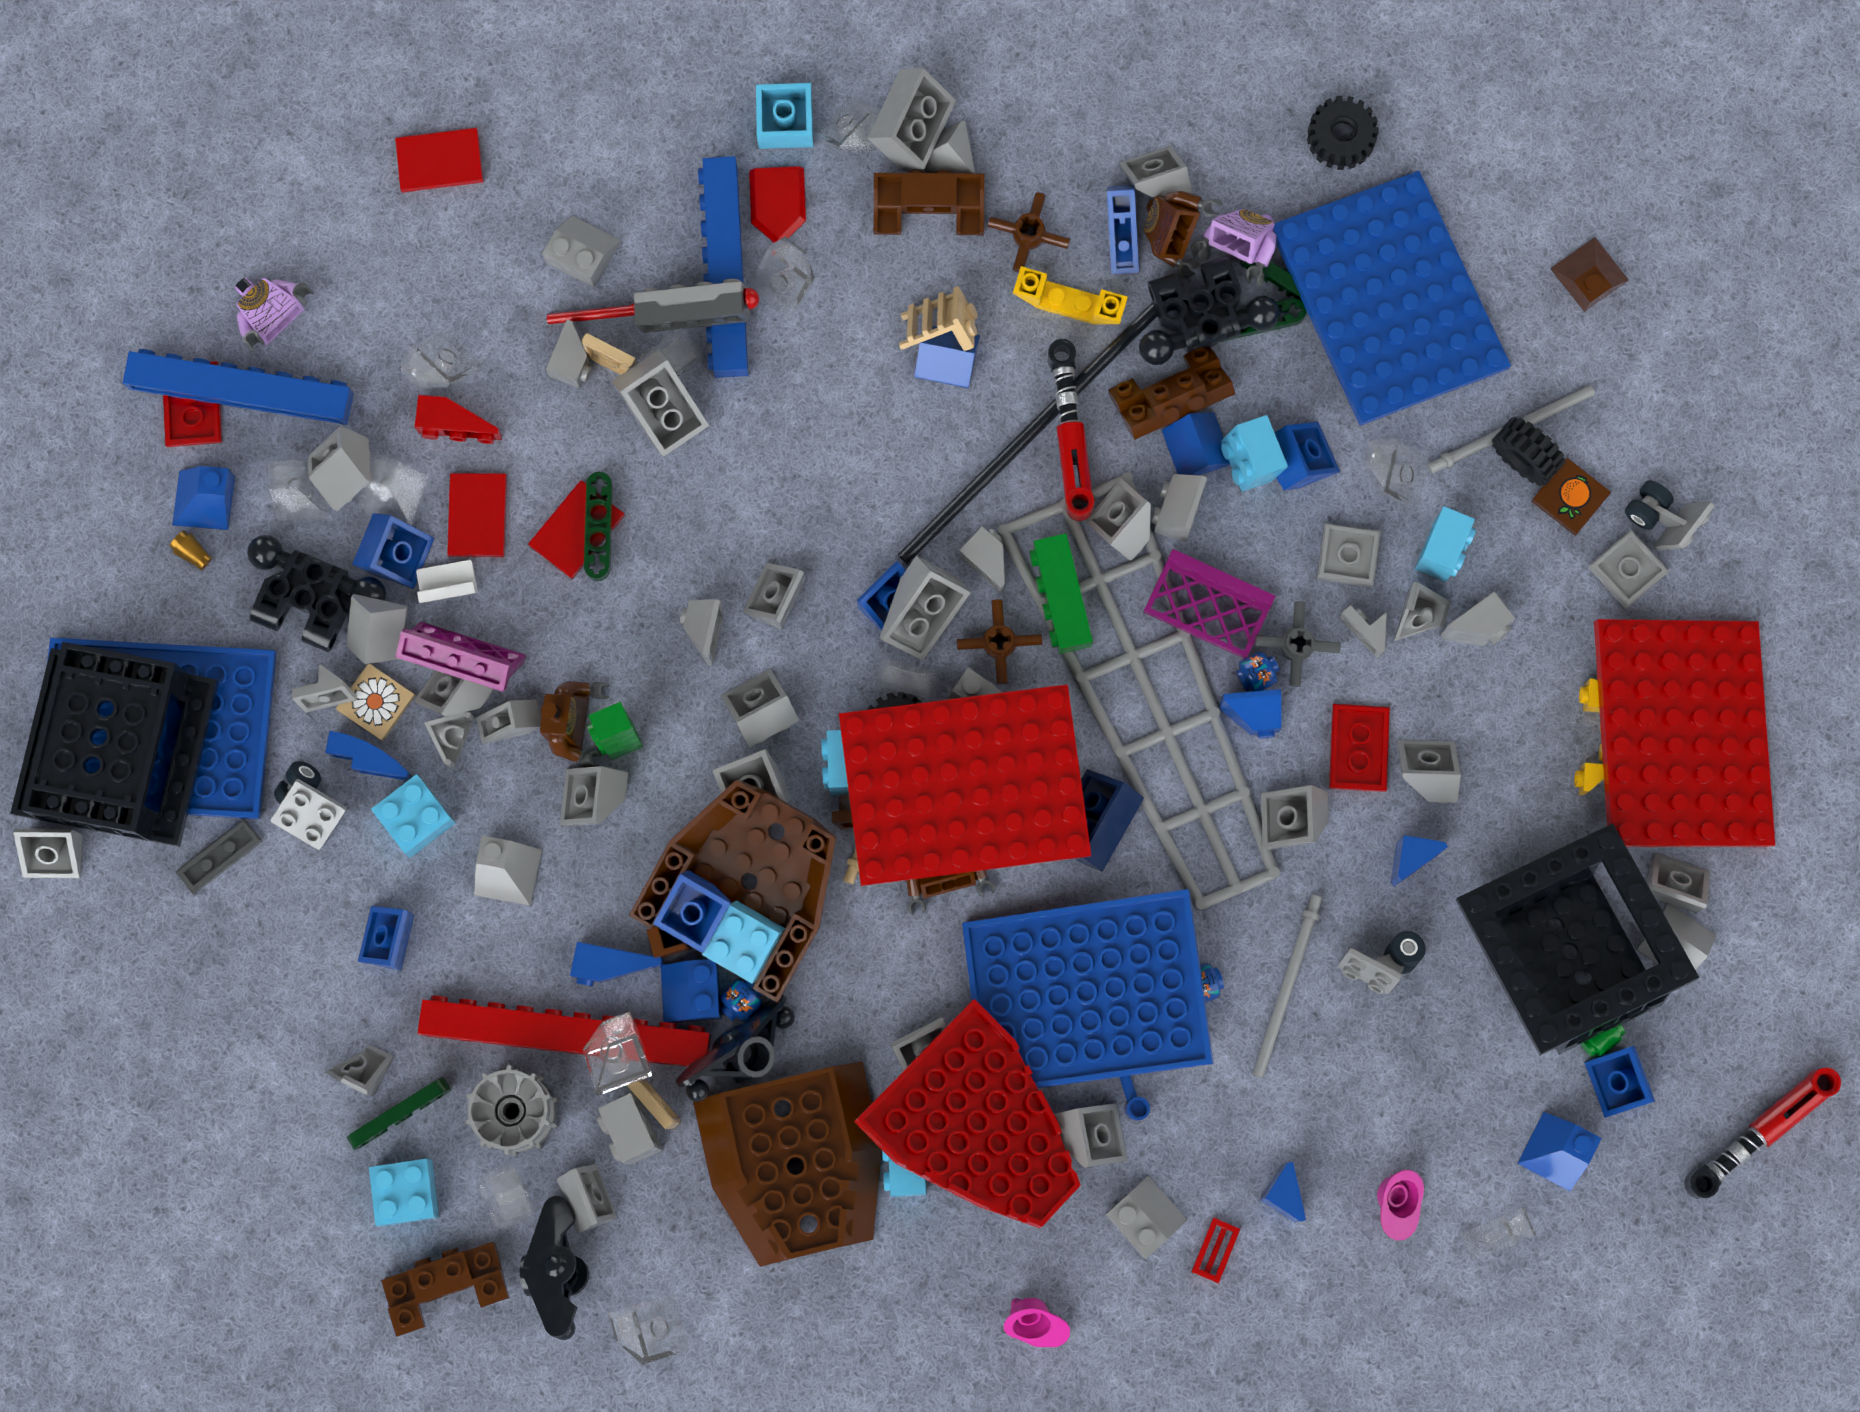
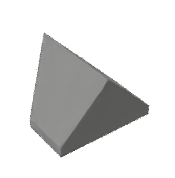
[924,121,975,173]
[1394,582,1451,641]
[424,712,475,770]
[324,1044,394,1097]

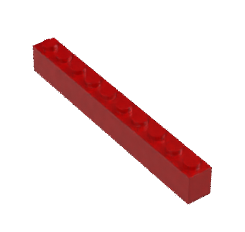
[417,995,711,1067]

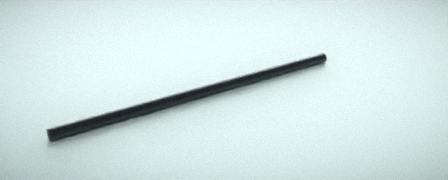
[898,302,1157,564]

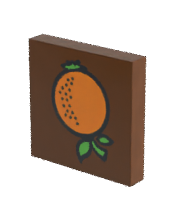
[1531,458,1611,536]

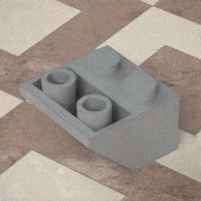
[308,426,371,511]

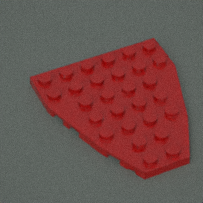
[854,999,1081,1228]

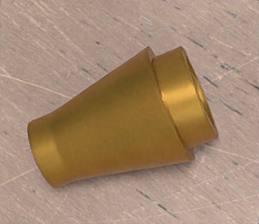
[169,530,212,571]

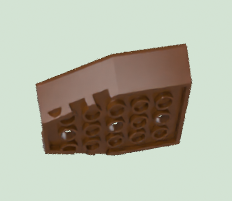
[629,780,836,1003]
[693,1062,882,1267]

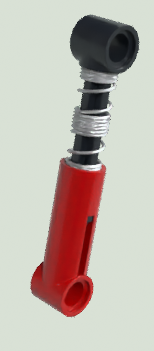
[1047,339,1094,521]
[1684,1068,1841,1199]

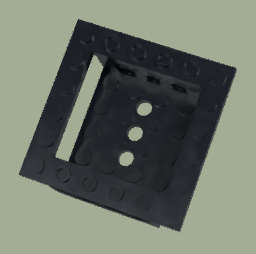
[10,642,219,847]
[1456,823,1700,1056]

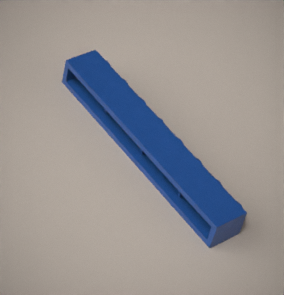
[698,156,749,378]
[122,349,354,425]

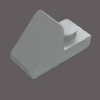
[1339,605,1387,659]
[292,665,357,713]

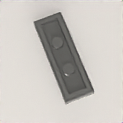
[176,819,263,894]

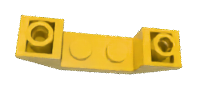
[1013,266,1128,325]
[1574,679,1604,795]

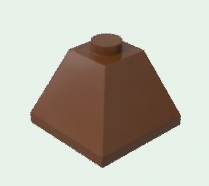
[1551,237,1629,312]

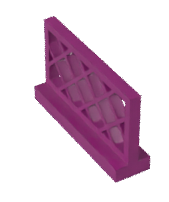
[1143,549,1276,659]
[395,621,526,692]

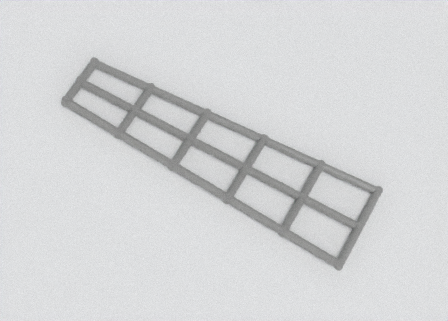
[998,472,1280,911]

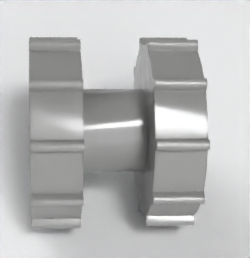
[465,1065,559,1157]

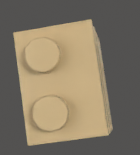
[899,286,978,351]

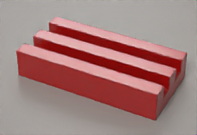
[1191,1217,1240,1284]

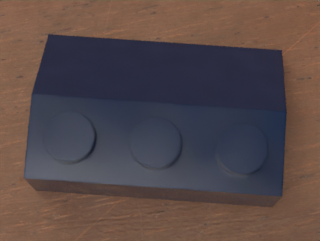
[1075,769,1144,872]

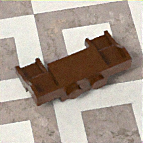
[873,170,985,236]
[1108,347,1235,440]
[381,1242,510,1337]

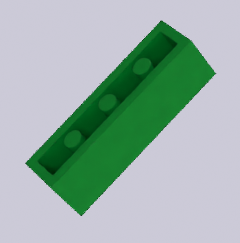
[1029,533,1093,655]
[586,701,643,760]

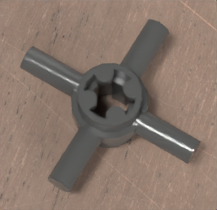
[1254,601,1341,687]

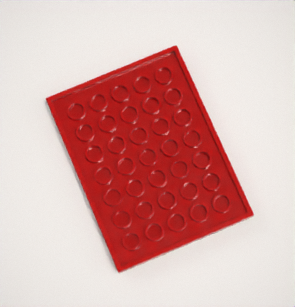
[1594,619,1776,847]
[839,684,1091,886]

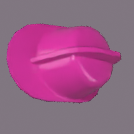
[1377,1170,1424,1241]
[1004,1298,1070,1347]

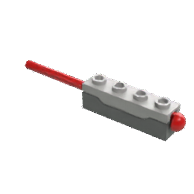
[547,279,759,333]

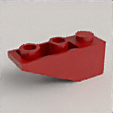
[414,395,502,444]

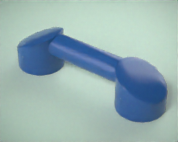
[1119,1076,1150,1121]

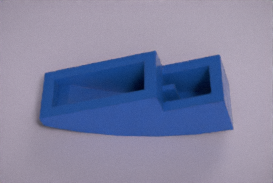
[325,731,412,781]

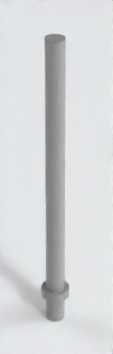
[1427,385,1595,474]
[1252,895,1323,1078]

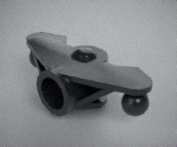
[676,995,795,1102]
[519,1196,589,1340]

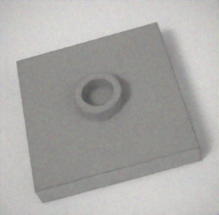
[1316,523,1381,588]
[1587,530,1669,609]

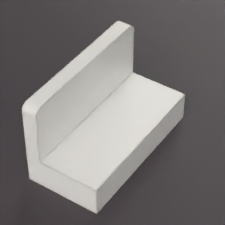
[416,560,478,603]

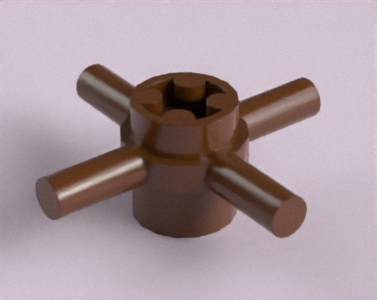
[988,192,1070,273]
[957,599,1042,685]

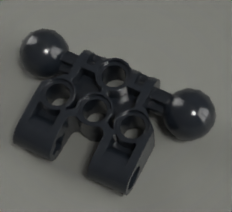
[1139,256,1280,365]
[247,535,386,652]

